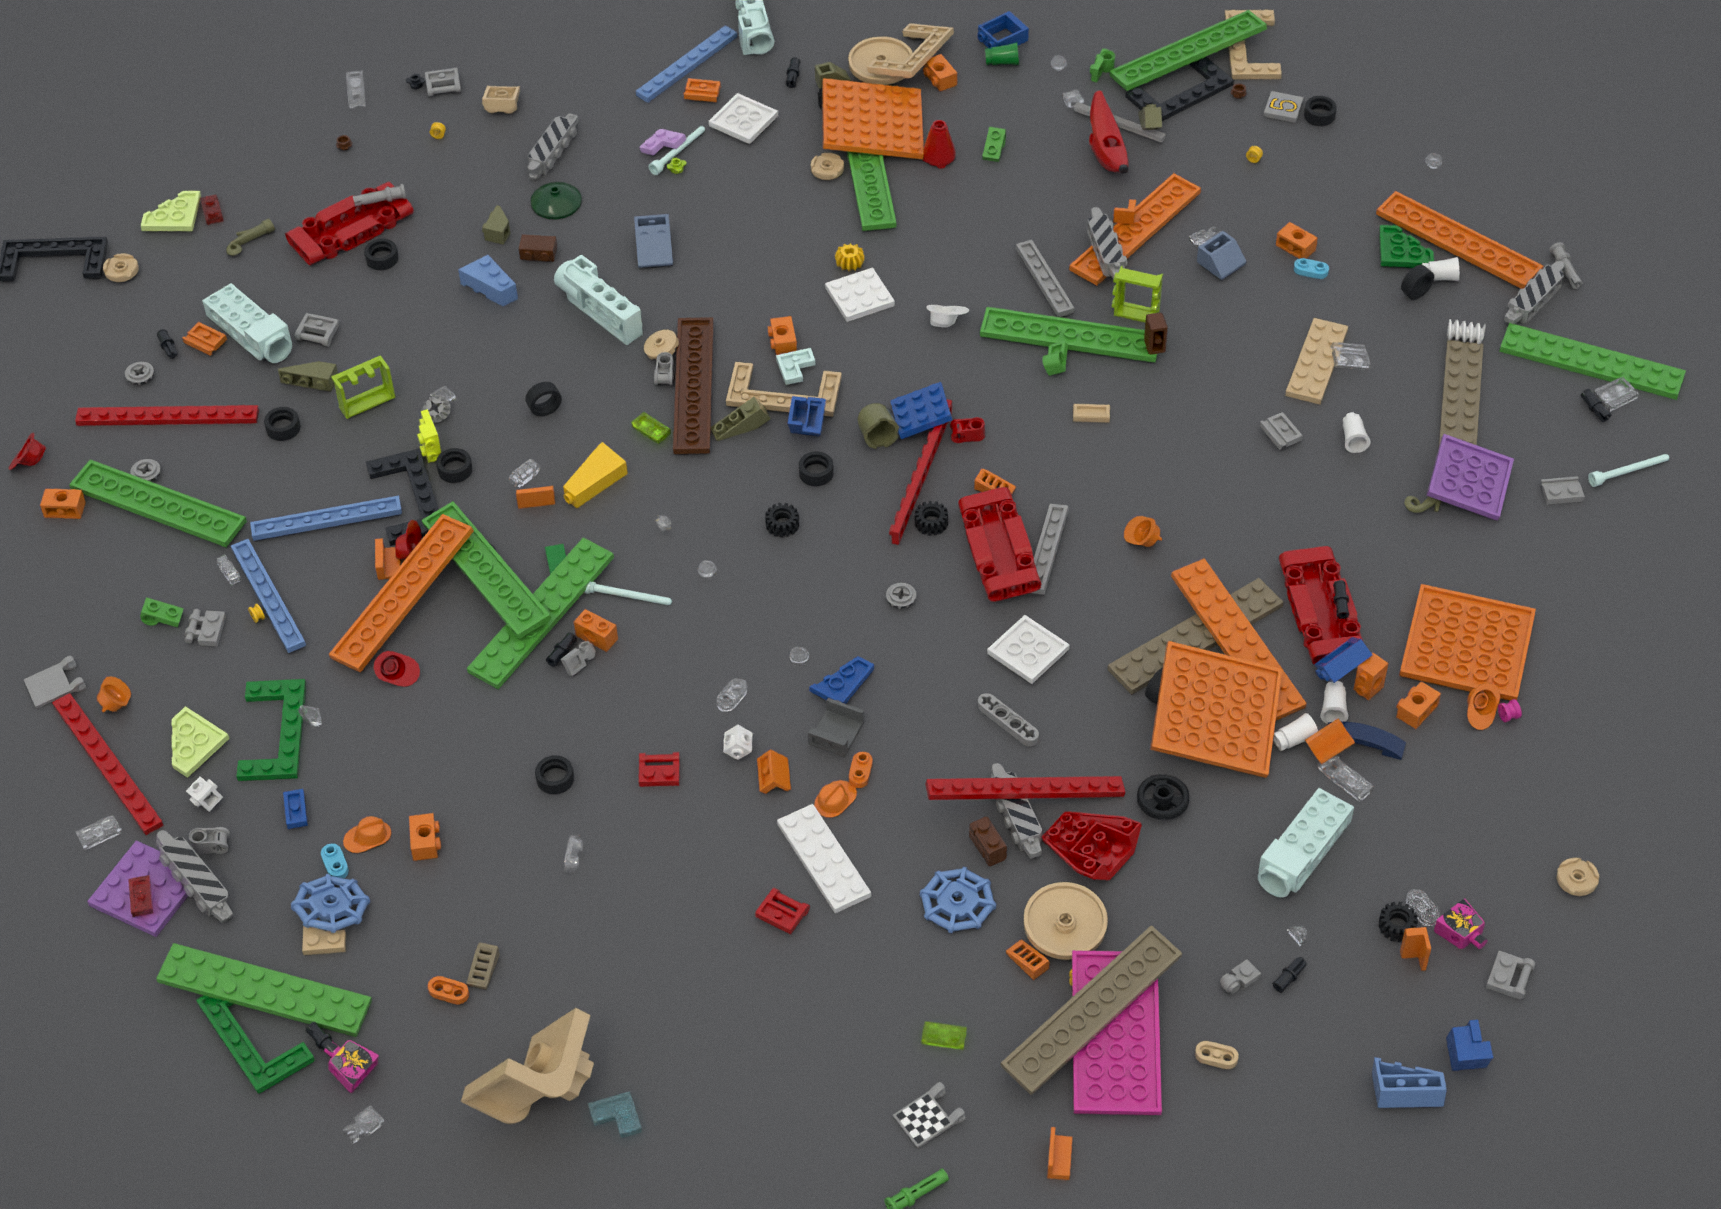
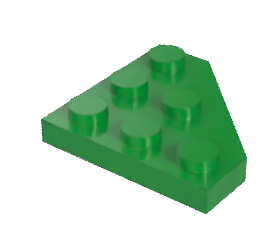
[1379,225,1434,268]

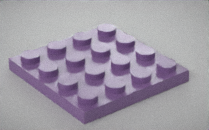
[1427,434,1514,521]
[87,841,188,937]

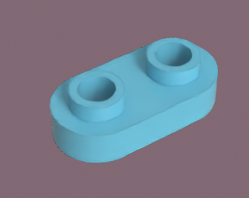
[1294,258,1329,279]
[321,844,349,878]

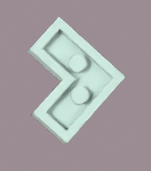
[776,348,815,385]

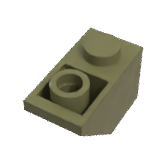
[815,62,851,89]
[1138,104,1162,130]
[482,205,511,245]

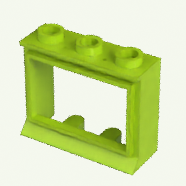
[1112,266,1163,322]
[331,355,395,419]

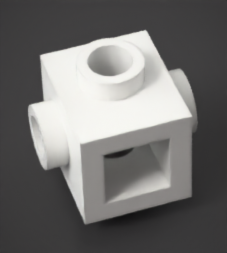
[723,725,753,760]
[186,777,223,812]

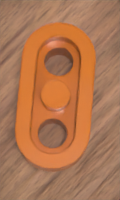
[849,752,873,788]
[428,976,469,1004]

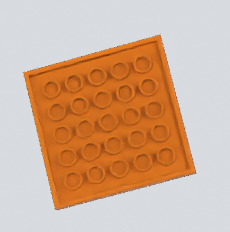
[822,78,924,159]
[1399,584,1536,701]
[1150,641,1282,778]

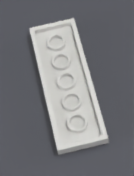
[777,804,871,914]

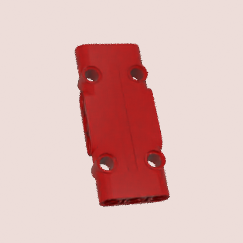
[285,181,414,266]
[958,487,1042,602]
[1278,546,1363,664]

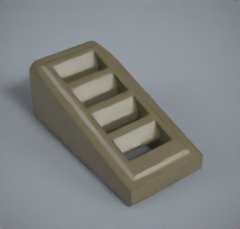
[466,943,500,990]

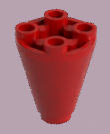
[923,120,956,169]

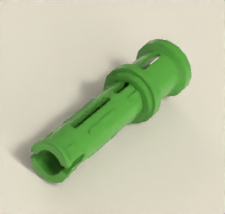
[884,1168,949,1209]

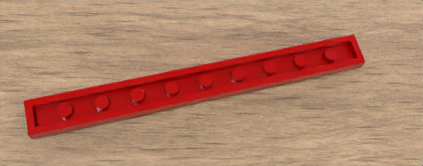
[889,399,952,545]
[75,405,259,426]
[52,693,164,835]
[925,776,1125,800]

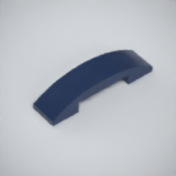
[1327,721,1406,760]

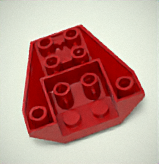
[1041,811,1142,880]

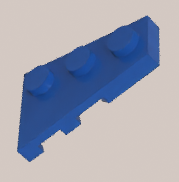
[809,656,874,704]

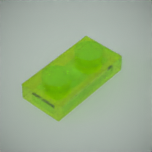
[631,412,671,444]
[921,1021,967,1050]

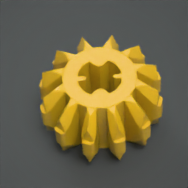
[835,243,864,272]

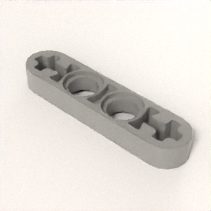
[978,693,1039,747]

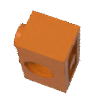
[923,54,957,92]
[1276,222,1318,259]
[767,316,797,355]
[40,489,86,519]
[574,609,618,652]
[1353,653,1389,701]
[1396,681,1441,729]
[409,813,441,861]

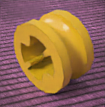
[429,122,446,139]
[1246,146,1263,163]
[248,604,265,623]

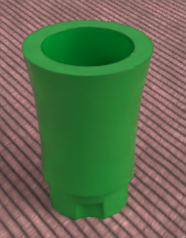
[985,42,1019,65]

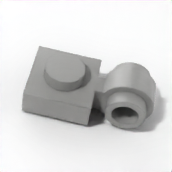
[561,641,596,676]
[1220,959,1261,994]

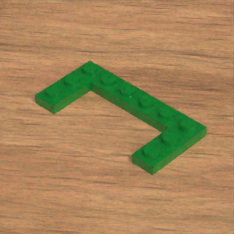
[236,679,306,781]
[196,995,315,1094]

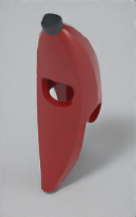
[1089,90,1129,174]

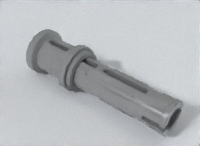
[353,184,406,207]
[1549,242,1583,289]

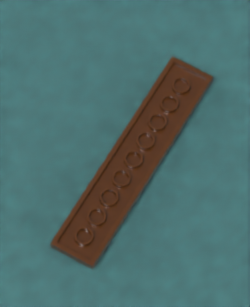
[673,317,714,454]

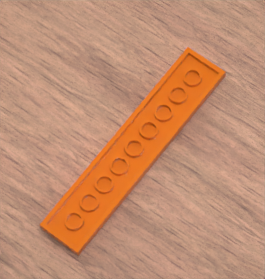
[1069,173,1201,286]
[1376,191,1544,289]
[329,514,474,673]
[1171,558,1307,721]

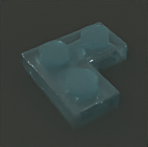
[588,1091,642,1138]

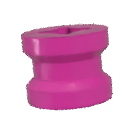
[1498,699,1522,723]

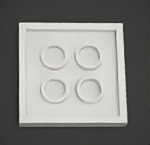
[709,93,778,144]
[825,268,895,322]
[987,615,1070,684]

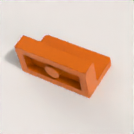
[516,486,555,509]
[375,538,401,580]
[1305,718,1355,764]
[757,749,791,794]
[1400,927,1431,971]
[1047,1127,1072,1180]

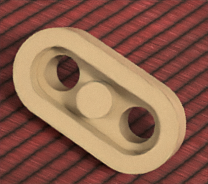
[1195,1041,1239,1069]

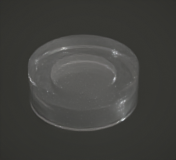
[790,647,809,666]

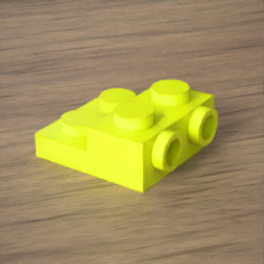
[417,409,441,463]

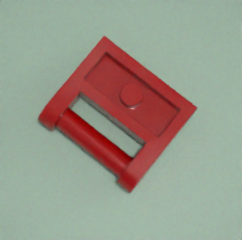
[639,752,680,787]
[755,888,810,934]

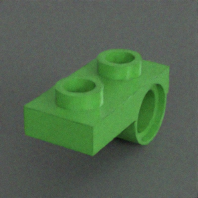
[1089,48,1115,82]
[982,127,1006,162]
[1042,341,1068,376]
[140,597,184,628]

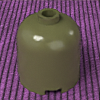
[857,403,899,449]

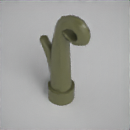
[226,218,275,256]
[1404,496,1442,513]

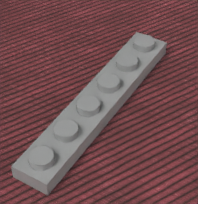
[1016,240,1074,317]
[1032,504,1069,595]

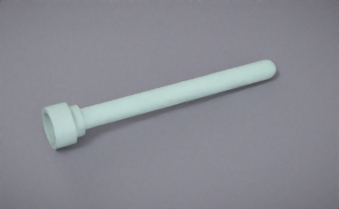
[648,126,705,175]
[1588,454,1669,487]
[584,581,672,605]

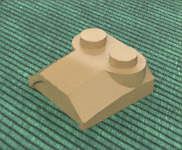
[482,86,520,114]

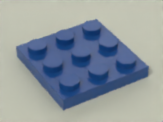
[890,382,953,439]

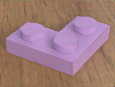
[640,129,686,155]

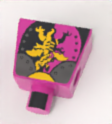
[1434,898,1487,949]
[324,1040,379,1094]

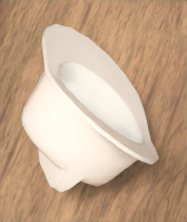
[926,305,969,328]

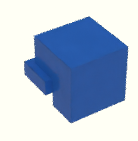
[788,396,826,436]
[1446,1020,1493,1071]

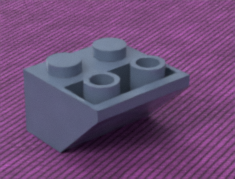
[1197,231,1246,280]

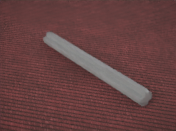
[1074,102,1165,143]

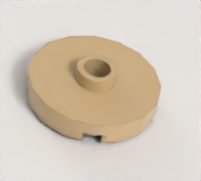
[810,153,844,180]
[103,253,139,282]
[644,330,679,360]
[1556,858,1599,896]

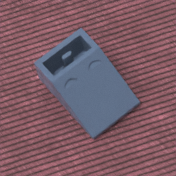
[634,214,673,268]

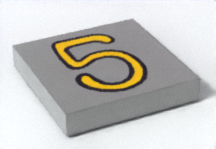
[1263,91,1304,123]

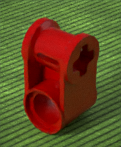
[950,417,985,443]

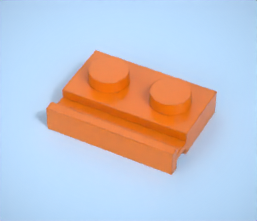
[684,78,721,102]
[182,322,227,356]

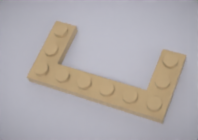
[1225,10,1282,79]
[867,23,954,78]
[726,362,842,417]

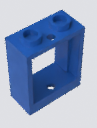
[977,11,1029,49]
[1314,637,1372,683]

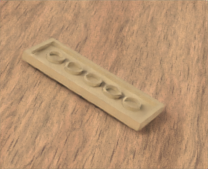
[1285,318,1348,405]

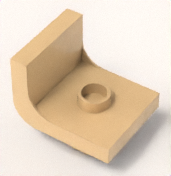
[461,1008,594,1124]

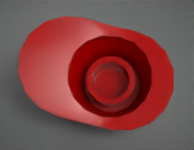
[9,433,46,470]
[395,520,422,560]
[373,651,420,687]

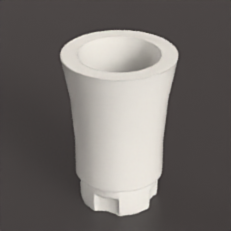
[1422,257,1459,282]
[1343,412,1371,453]
[1320,681,1348,724]
[1273,713,1318,751]

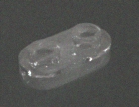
[716,678,747,712]
[564,835,583,873]
[1406,889,1440,926]

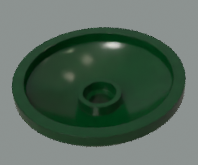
[531,182,582,220]

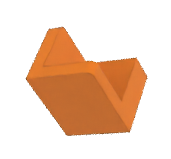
[1113,199,1136,224]

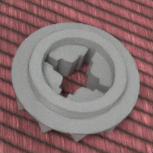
[125,362,154,385]
[422,395,451,423]
[131,459,160,481]
[886,583,916,609]

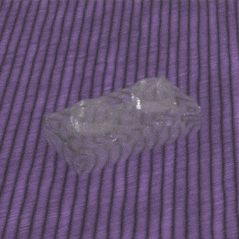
[75,814,122,850]

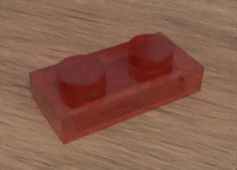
[200,194,224,225]
[128,875,154,917]

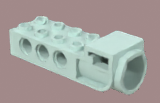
[735,0,774,55]
[554,255,643,345]
[202,283,292,363]
[1258,788,1354,897]

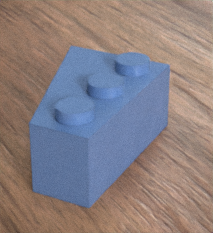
[458,255,518,306]
[1372,1057,1447,1108]

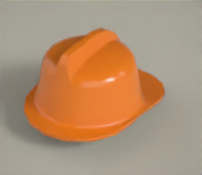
[1124,516,1162,547]
[97,676,131,712]
[1467,683,1500,730]
[814,780,857,818]
[343,816,391,853]

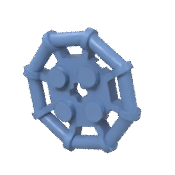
[919,867,997,933]
[291,874,370,933]

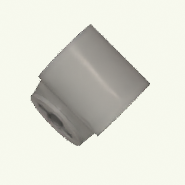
[654,352,674,386]
[189,827,230,854]

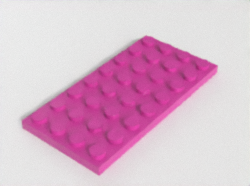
[1072,950,1162,1115]

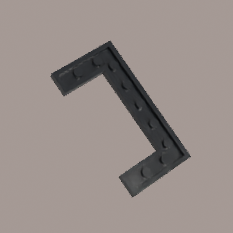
[1126,56,1234,121]
[0,237,108,281]
[366,448,439,546]

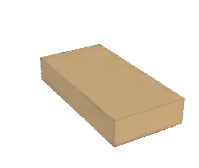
[1073,404,1110,422]

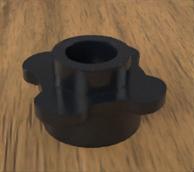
[406,73,425,89]

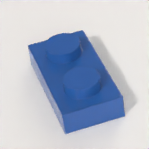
[283,789,308,829]

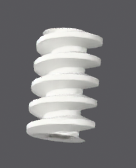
[1447,319,1486,344]

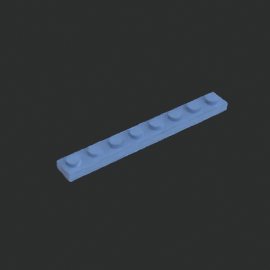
[636,25,737,103]
[250,496,402,541]
[231,539,306,653]

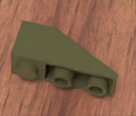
[278,361,338,392]
[711,397,771,441]

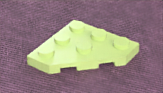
[141,191,201,231]
[172,706,229,778]

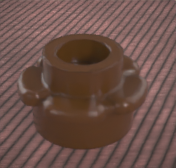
[1231,83,1247,99]
[336,135,352,150]

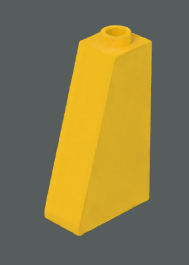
[563,442,628,509]

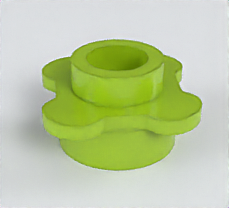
[667,158,686,174]

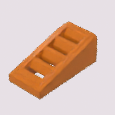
[974,469,1016,495]
[1006,939,1050,980]

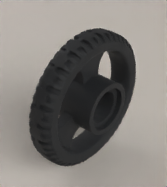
[1137,774,1190,820]

